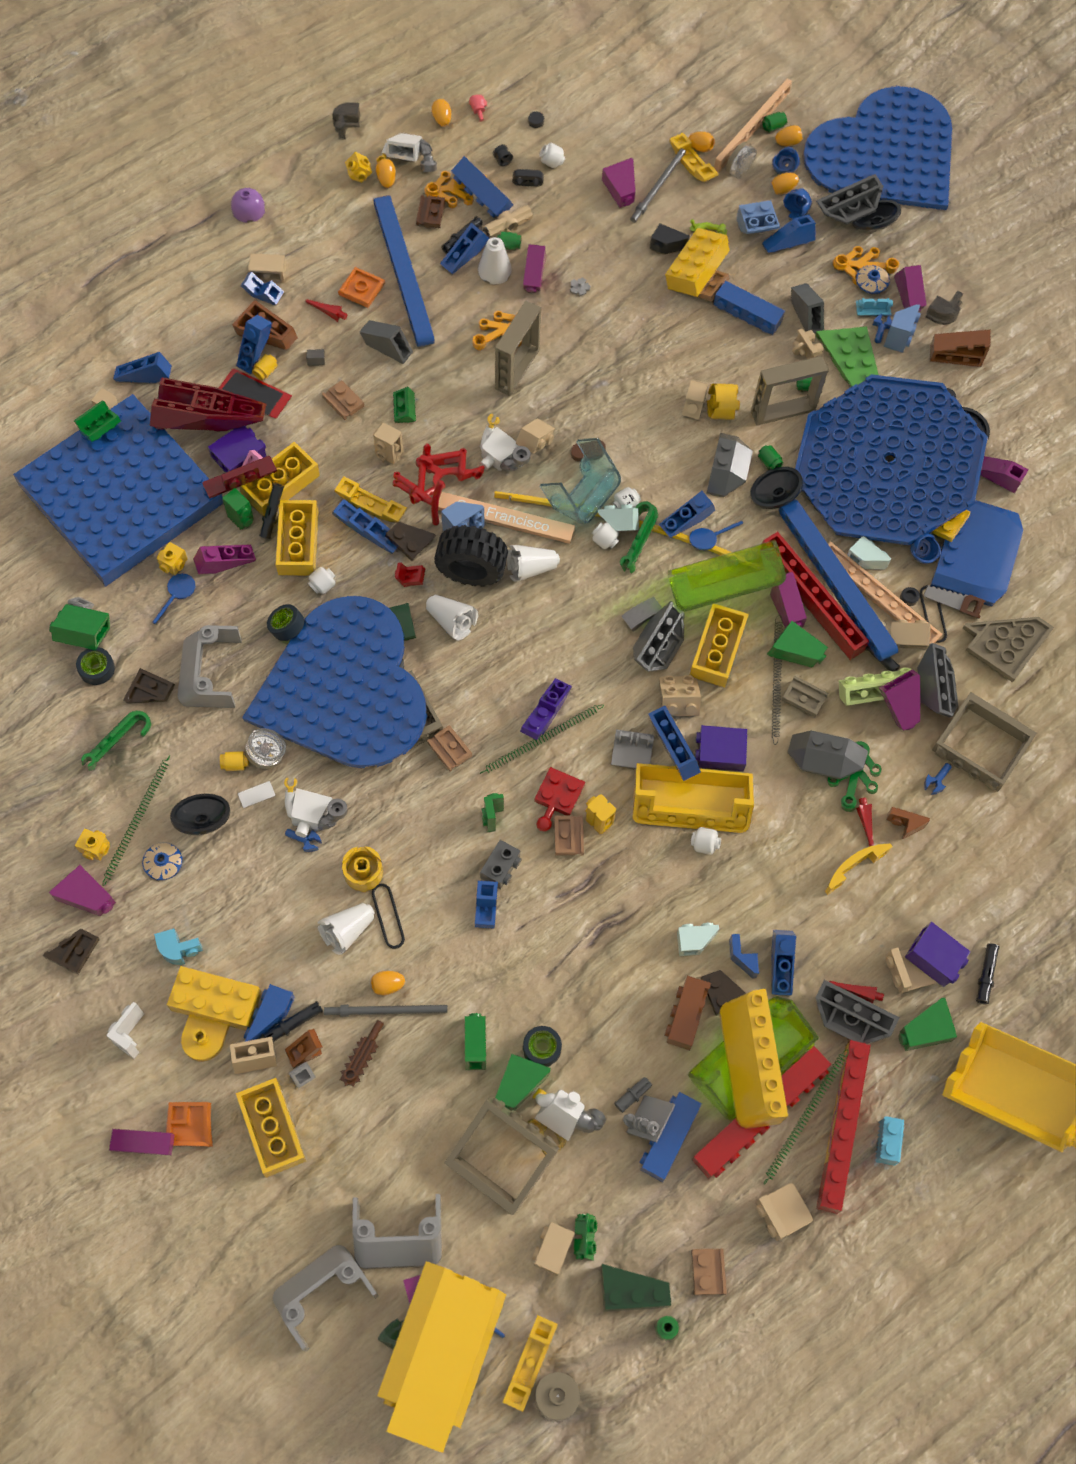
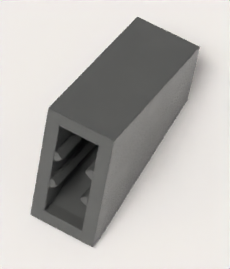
[791,283,824,334]
[359,320,413,364]

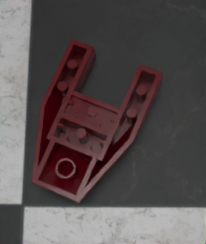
[150,377,266,432]

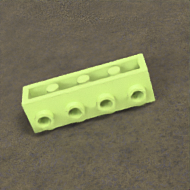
[838,668,912,706]

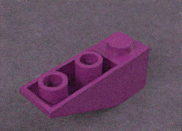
[980,456,1029,494]
[193,545,256,574]

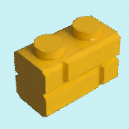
[585,794,616,834]

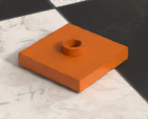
[338,267,385,308]

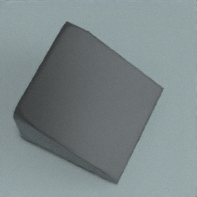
[306,349,325,366]

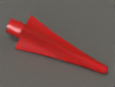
[305,299,347,322]
[856,797,874,847]
[829,981,884,1004]

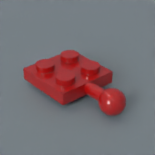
[534,767,586,832]

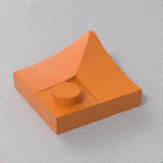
[166,1102,213,1147]

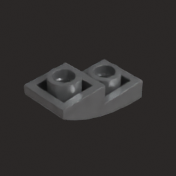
[622,597,662,632]

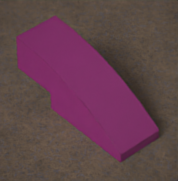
[109,1129,175,1156]

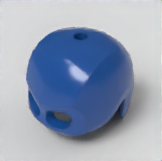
[772,147,800,175]
[783,188,812,219]
[910,533,941,564]

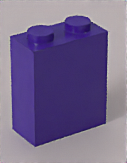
[208,426,266,473]
[695,725,747,772]
[905,921,971,987]

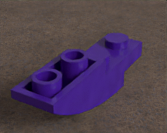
[520,678,572,740]

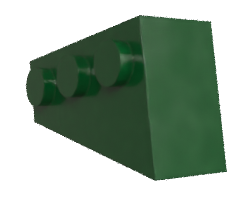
[600,1264,671,1312]

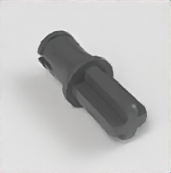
[614,1077,652,1113]

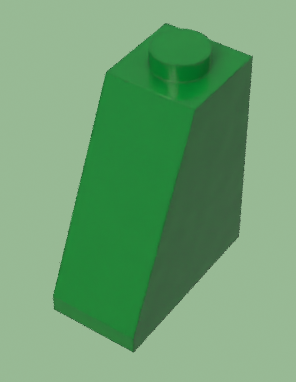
[767,621,828,668]
[899,997,957,1051]
[465,1013,486,1070]
[495,1054,551,1111]

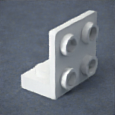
[106,1002,144,1059]

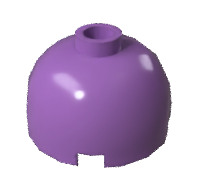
[231,188,265,223]

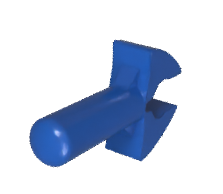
[873,314,892,343]
[924,763,952,795]
[285,829,322,852]

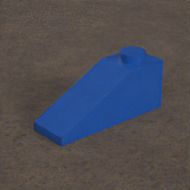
[440,223,490,274]
[113,351,172,383]

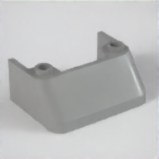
[178,625,242,708]
[353,1194,442,1269]
[273,1245,379,1351]

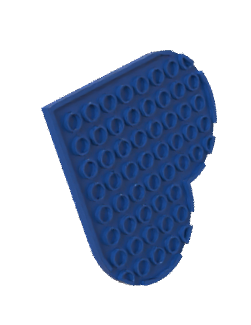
[803,86,952,210]
[242,596,427,768]

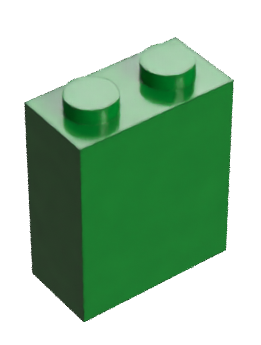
[49,604,110,650]

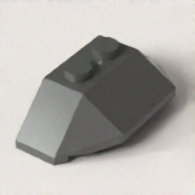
[816,174,883,225]
[706,433,753,497]
[633,601,684,672]
[917,643,958,717]
[788,730,868,779]
[815,980,900,1044]

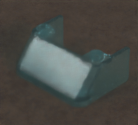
[540,438,621,524]

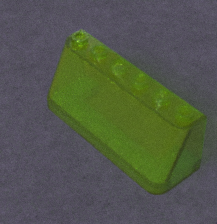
[668,540,786,611]
[688,996,819,1120]

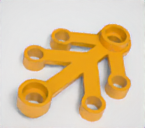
[425,171,488,208]
[833,246,899,285]
[472,311,522,350]

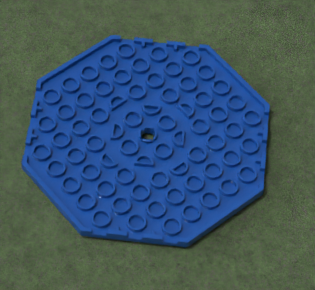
[795,374,988,545]

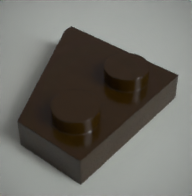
[385,522,436,561]
[43,929,100,974]
[701,970,746,1016]

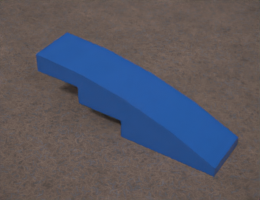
[332,499,397,554]

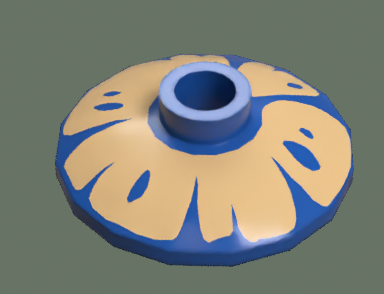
[856,265,890,294]
[142,843,183,880]

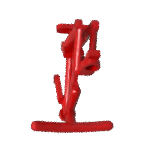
[392,444,485,526]

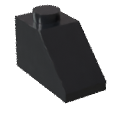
[650,223,690,255]

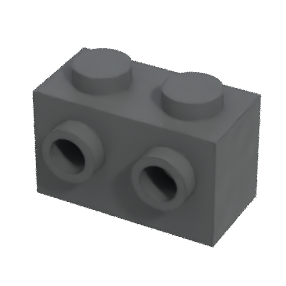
[480,840,522,890]

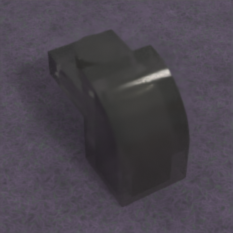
[332,103,360,140]
[925,291,963,325]

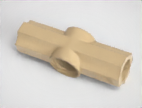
[483,205,533,238]

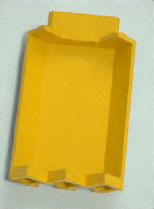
[942,1022,1076,1152]
[377,1261,507,1453]

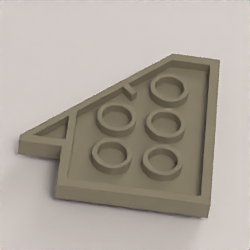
[962,617,1054,682]

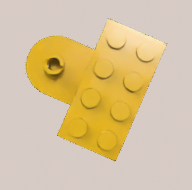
[167,966,262,1062]

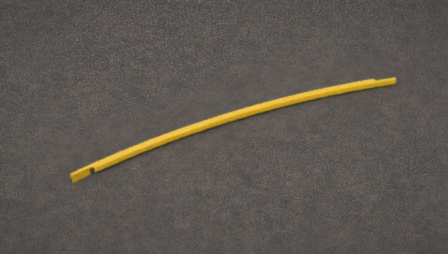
[494,491,761,571]

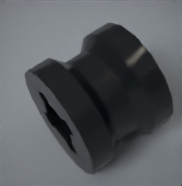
[493,144,513,166]

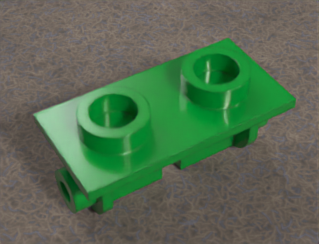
[574,1213,598,1261]

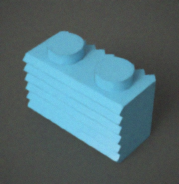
[875,1116,904,1166]

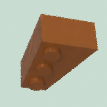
[232,300,298,350]
[930,329,991,367]
[664,975,711,1051]

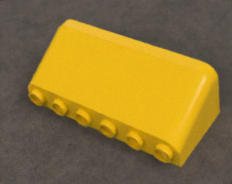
[633,763,754,833]
[719,989,788,1128]

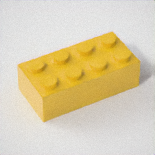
[665,228,730,297]
[239,442,320,516]
[276,500,319,576]
[690,603,749,688]
[236,1078,306,1178]

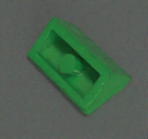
[393,386,416,423]

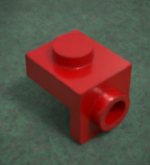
[395,562,426,587]

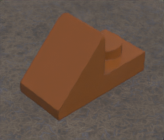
[886,807,930,839]
[285,1029,322,1068]

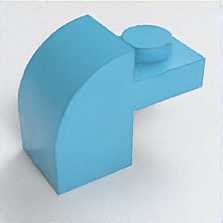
[154,929,203,965]

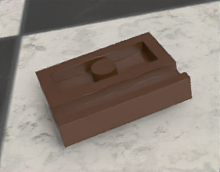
[416,195,445,229]

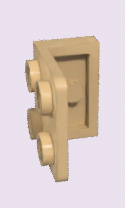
[659,675,701,716]
[886,948,936,994]
[756,1183,813,1241]

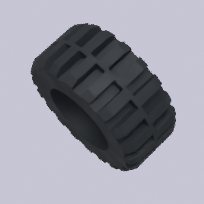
[434,525,508,587]

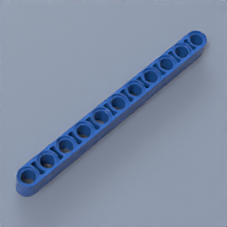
[373,195,435,347]
[779,499,898,661]

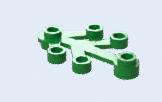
[828,741,882,812]

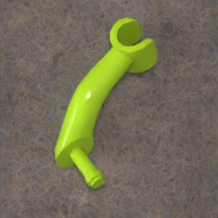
[690,219,727,235]

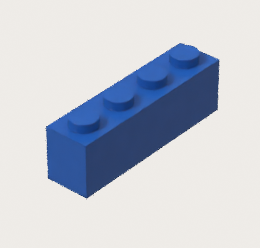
[451,156,514,218]
[714,280,785,335]
[648,706,701,781]
[639,1092,702,1183]

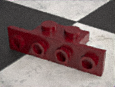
[202,456,277,499]

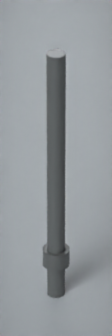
[630,148,686,223]
[324,1004,448,1017]

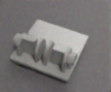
[611,729,654,769]
[623,1095,675,1142]

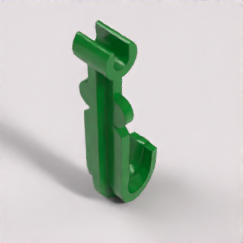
[620,501,658,574]
[81,711,151,771]

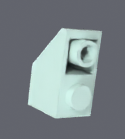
[598,504,639,531]
[847,536,891,569]
[677,923,719,956]

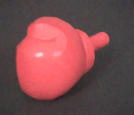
[469,94,487,121]

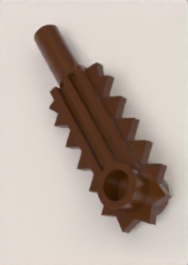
[339,1020,384,1087]

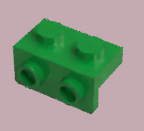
[74,400,121,442]
[481,793,504,832]

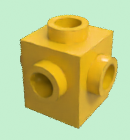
[345,152,372,183]
[157,542,188,575]
[75,828,110,861]

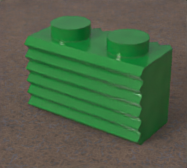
[223,488,254,530]

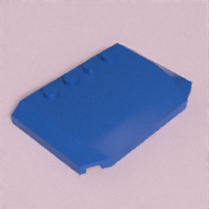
[930,500,1023,607]

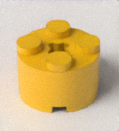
[707,383,740,420]
[342,846,383,892]

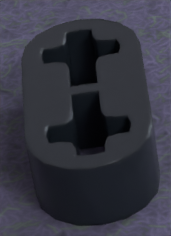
[512,169,544,187]

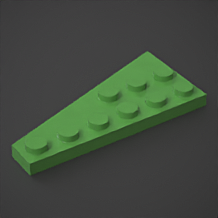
[816,327,879,388]

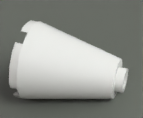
[478,237,512,285]
[507,545,560,582]
[426,595,478,640]
[317,903,375,955]

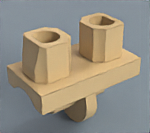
[792,329,824,359]

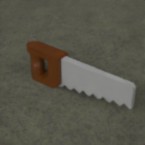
[924,585,985,619]

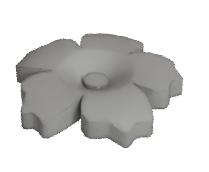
[570,277,591,296]

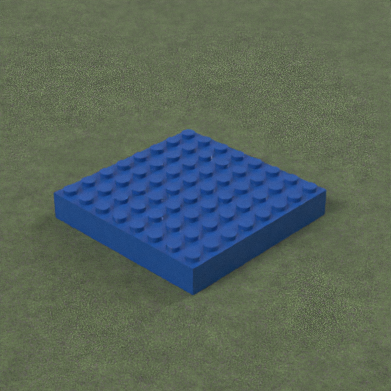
[13,394,224,587]

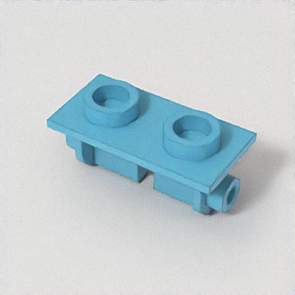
[856,298,893,316]

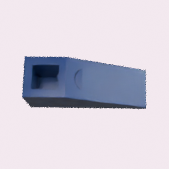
[762,215,816,253]
[236,315,272,374]
[659,491,716,538]
[771,930,796,996]
[244,984,295,1042]

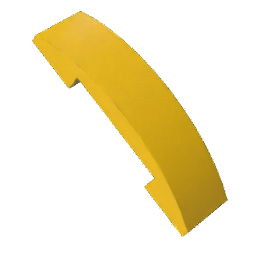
[669,133,718,182]
[335,476,407,523]
[825,844,893,895]
[503,1315,558,1412]

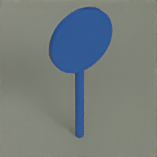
[689,521,743,550]
[153,573,196,624]

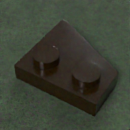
[123,668,175,703]

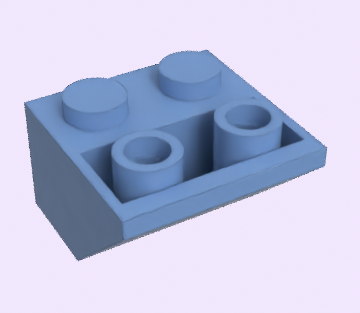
[736,200,780,234]
[883,304,921,353]
[441,501,484,531]

